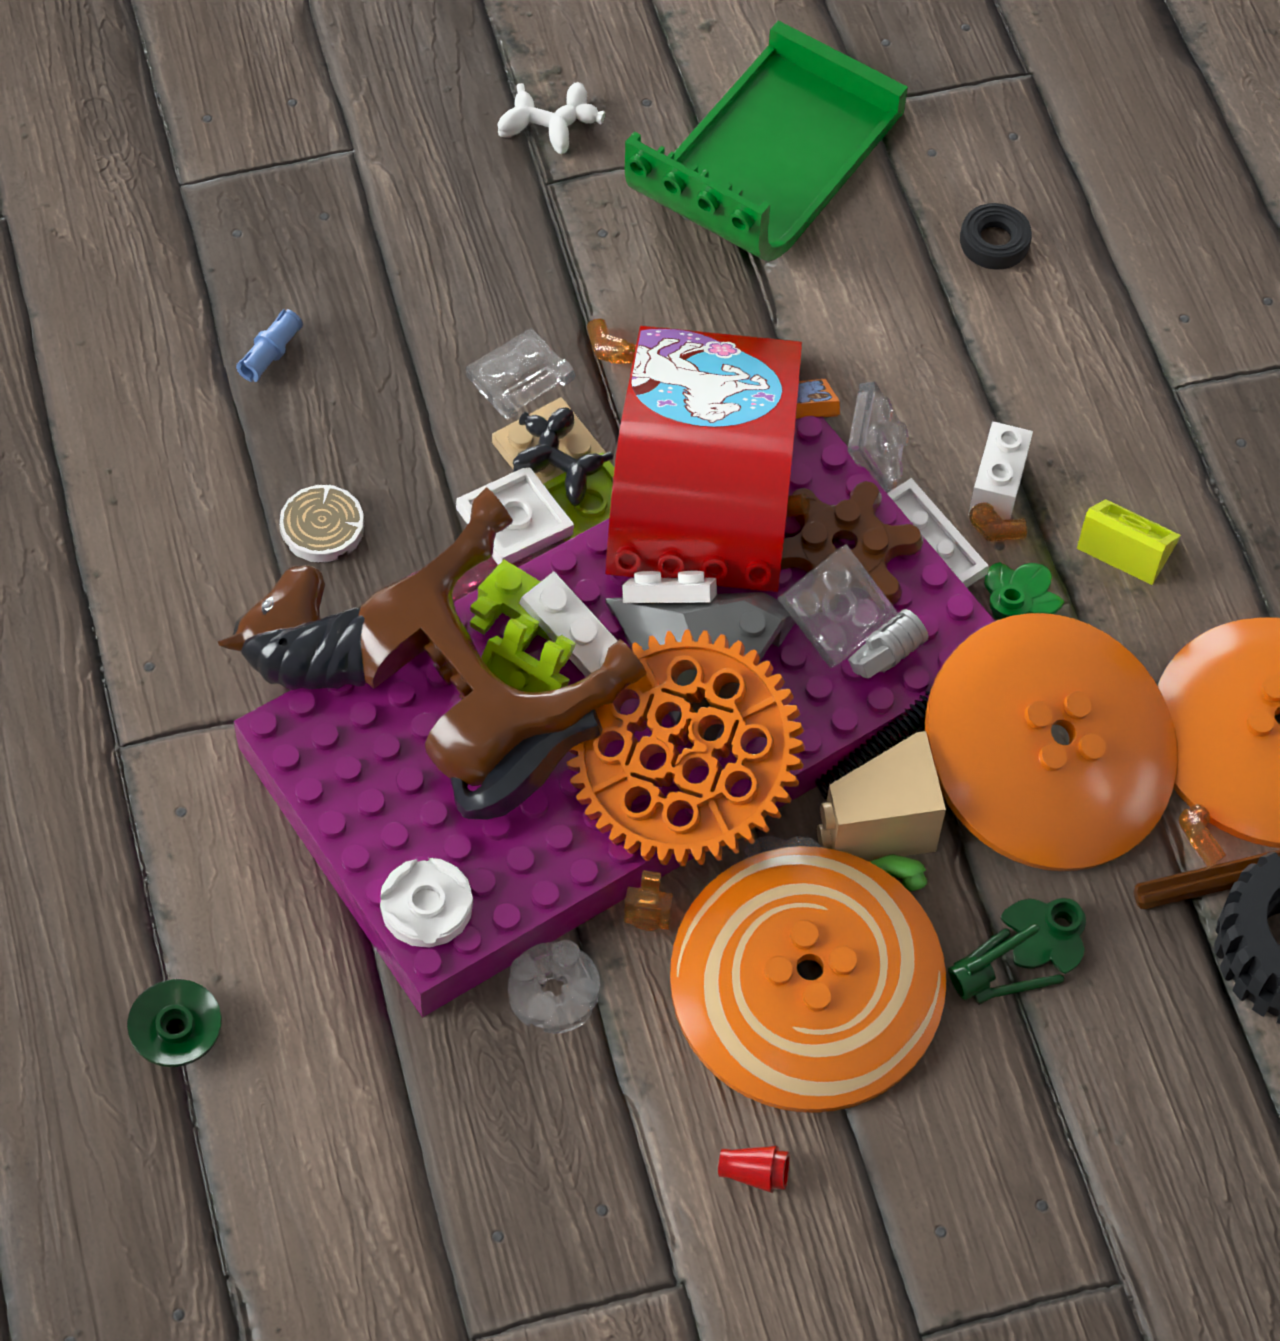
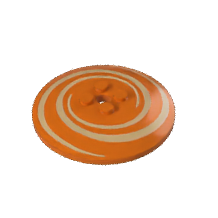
[670,846,946,1113]

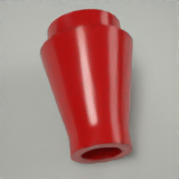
[718,1145,790,1193]

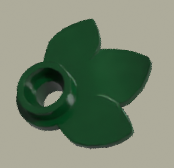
[1000,898,1086,974]

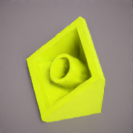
[1077,499,1181,585]

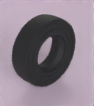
[960,203,1032,270]

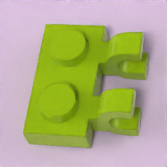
[470,559,551,652]
[481,613,576,692]

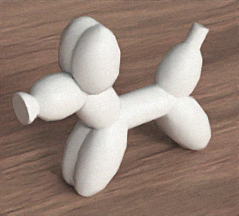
[498,82,605,154]

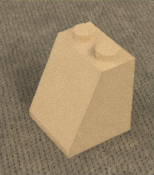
[817,731,946,861]

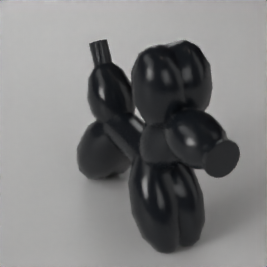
[513,407,614,506]

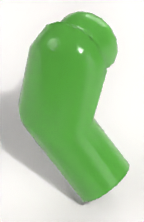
[869,854,927,891]

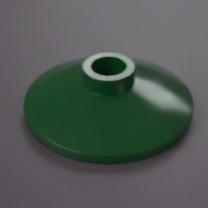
[127,979,222,1067]

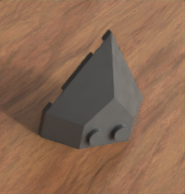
[605,592,800,741]

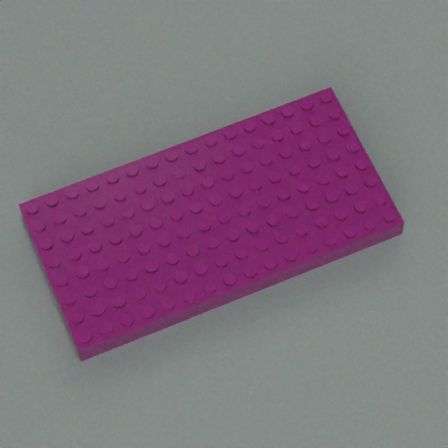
[233,416,995,1018]

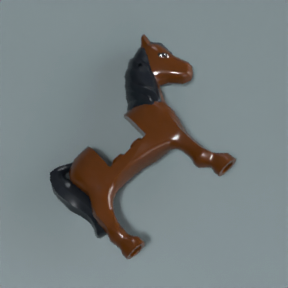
[217,487,647,820]

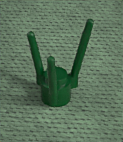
[948,924,1065,1005]

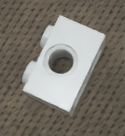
[968,421,1033,525]

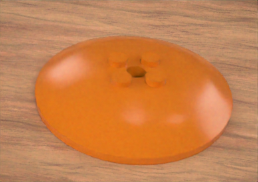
[925,613,1177,871]
[1158,618,1280,848]

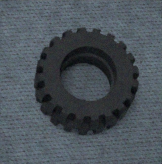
[1215,852,1280,1024]

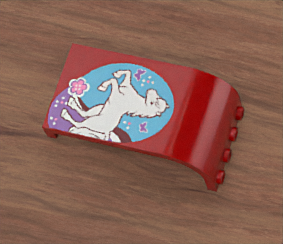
[605,326,802,592]

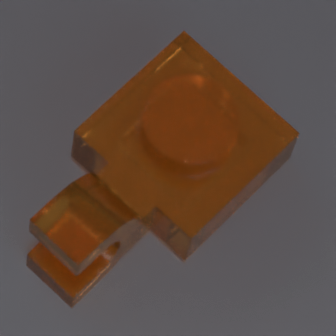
[624,870,673,931]

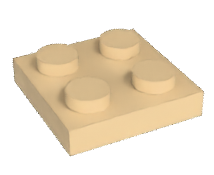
[492,397,606,484]

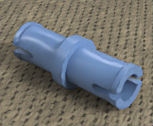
[236,309,303,382]

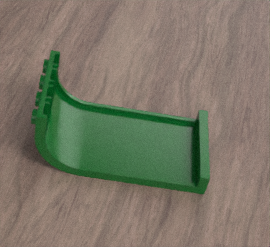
[625,20,908,262]

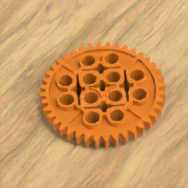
[567,629,805,866]

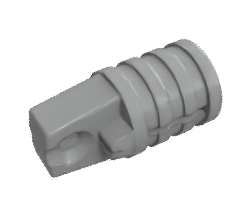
[848,609,928,678]

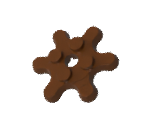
[781,481,923,614]

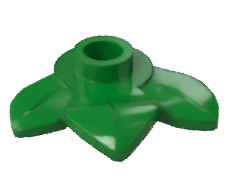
[984,562,1065,620]

